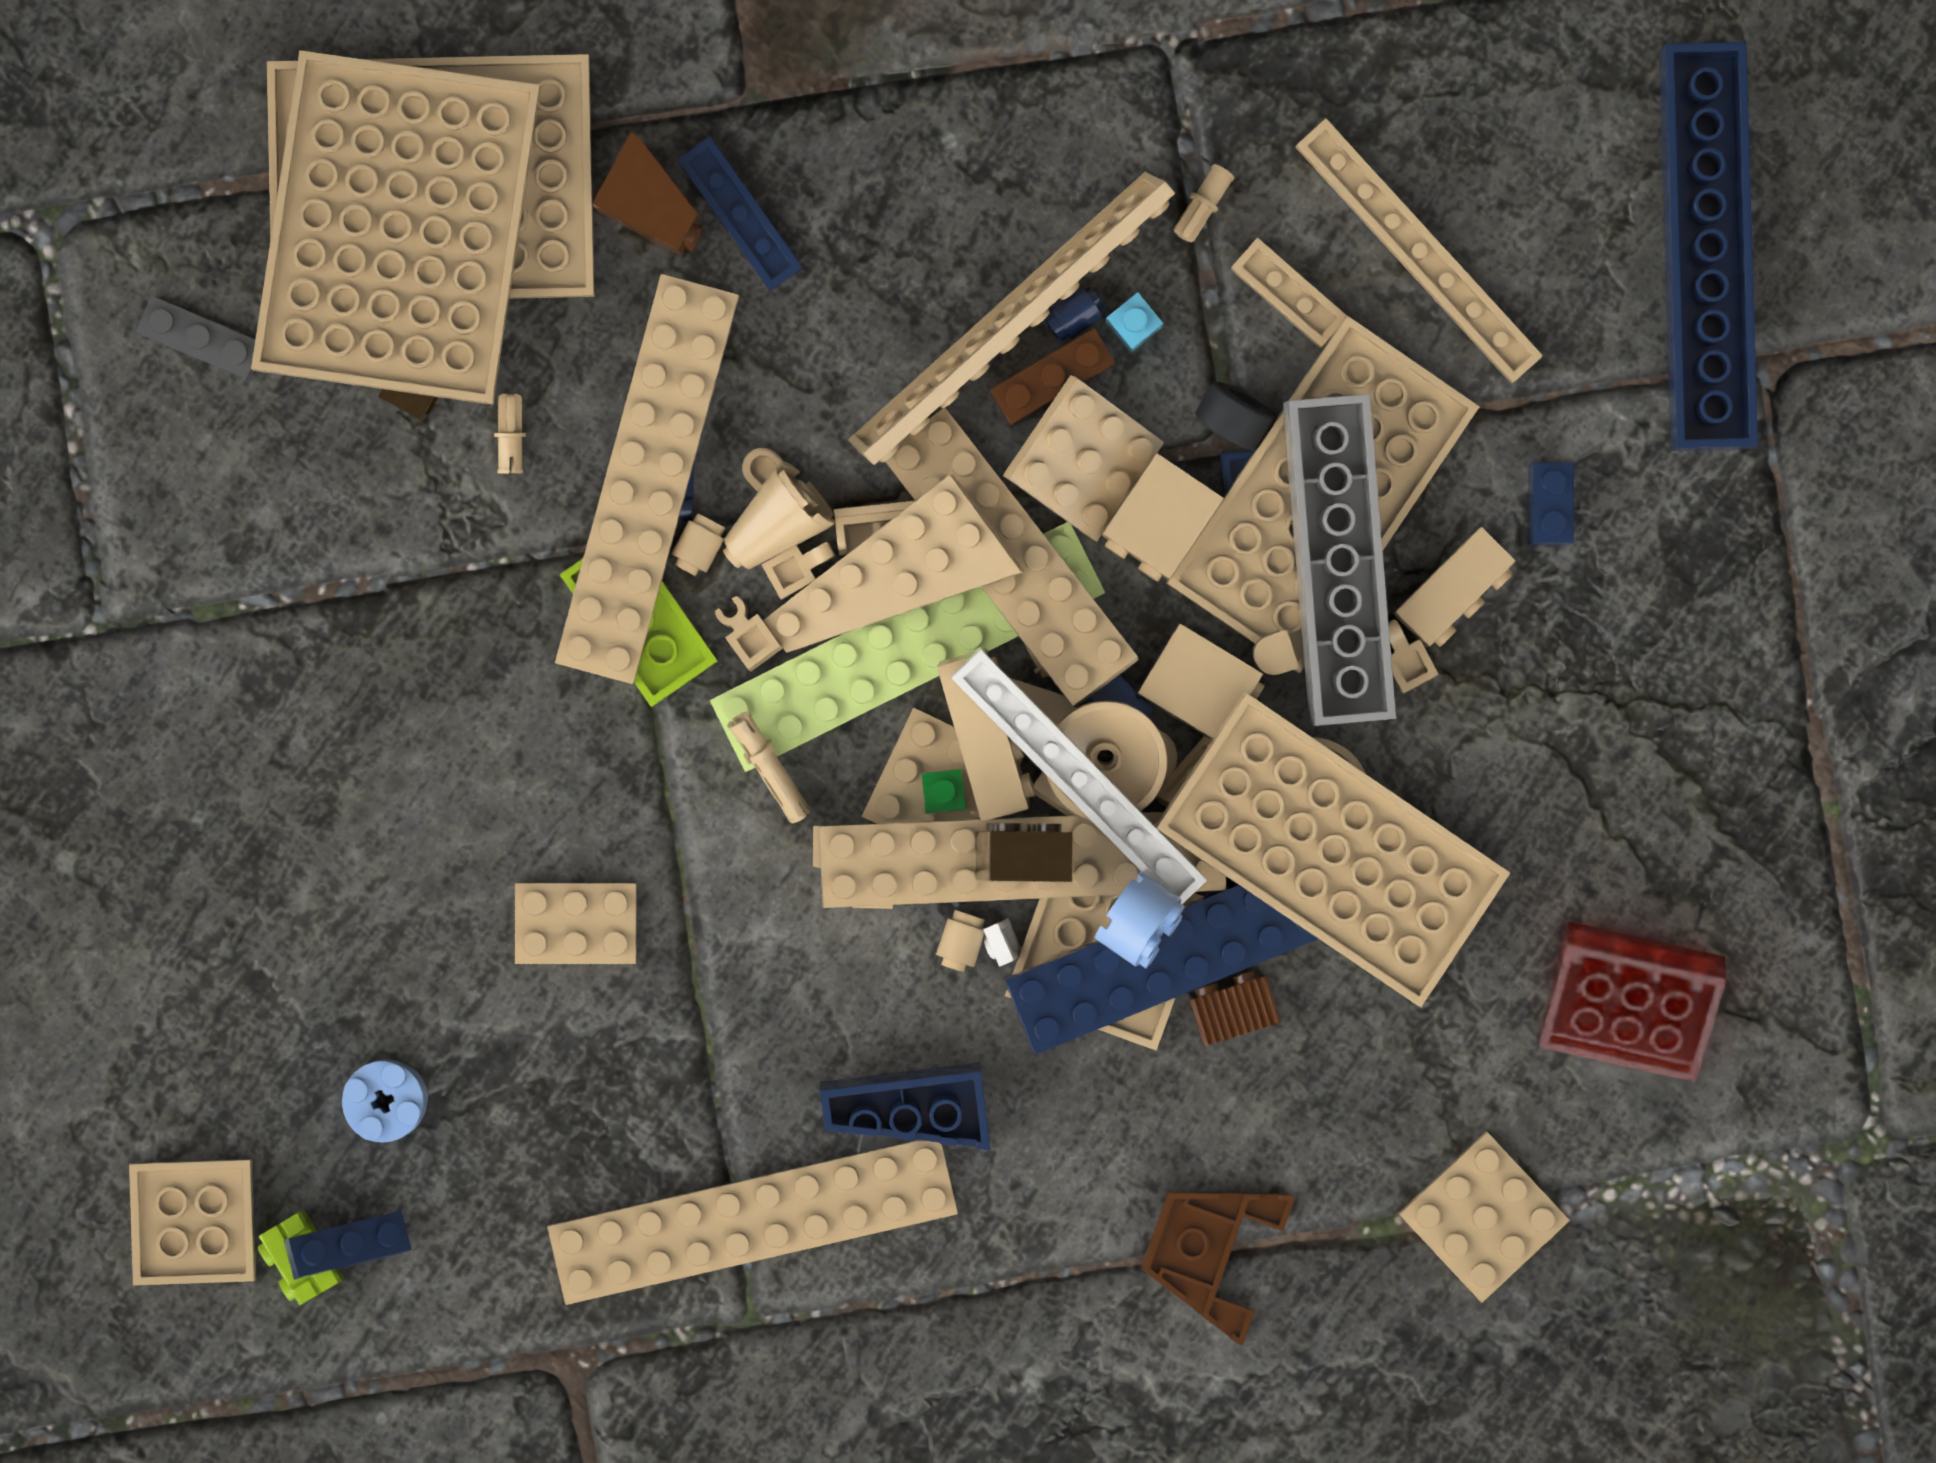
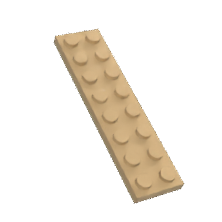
[885,408,1139,709]

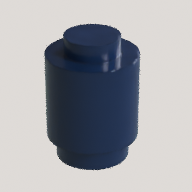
[1044,285,1104,342]

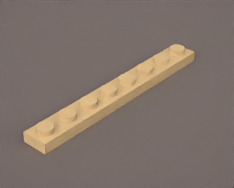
[1295,119,1543,384]

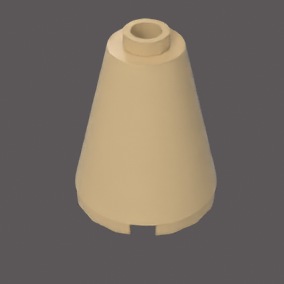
[723,462,835,569]

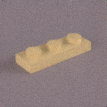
[1230,237,1347,348]

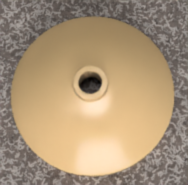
[1047,701,1167,820]

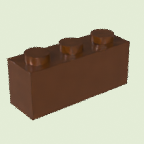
[990,328,1115,428]

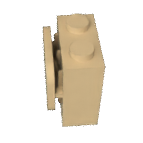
[1102,453,1224,582]
[1137,624,1265,740]

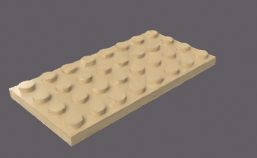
[1166,316,1480,673]
[1155,693,1510,1007]

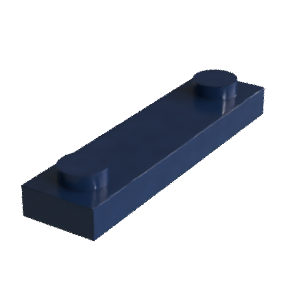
[677,136,803,292]

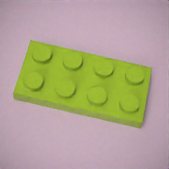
[560,559,718,707]

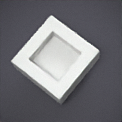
[983,918,1021,967]

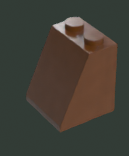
[592,132,704,258]

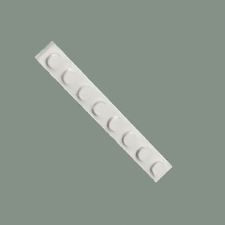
[951,648,1207,904]

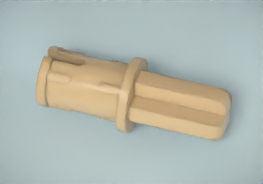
[1174,164,1235,242]
[494,394,526,473]

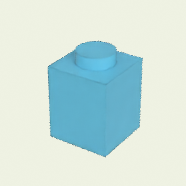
[1105,293,1163,353]

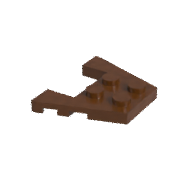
[1141,1191,1295,1345]

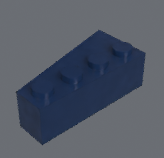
[820,1062,991,1150]

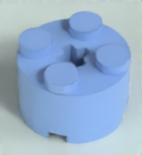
[1095,872,1185,968]
[342,1059,428,1142]

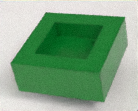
[921,769,966,814]

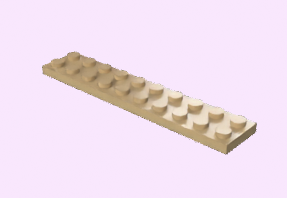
[848,172,1175,465]
[555,274,739,685]
[819,812,1226,908]
[547,1140,958,1305]

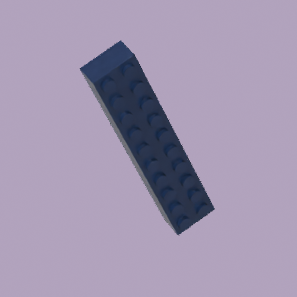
[1659,42,1758,451]

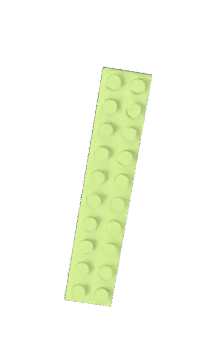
[710,522,1105,772]

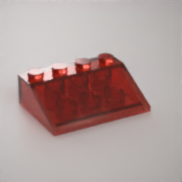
[1538,921,1727,1082]

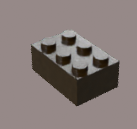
[976,823,1072,882]

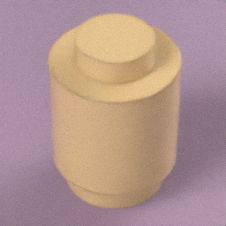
[671,513,726,576]
[936,910,985,972]

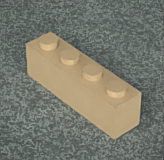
[937,649,1035,822]

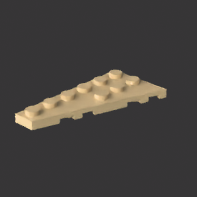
[763,475,1025,653]

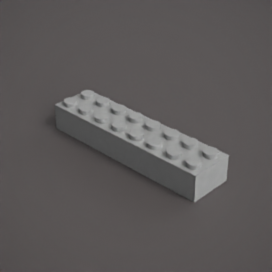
[1283,394,1396,726]

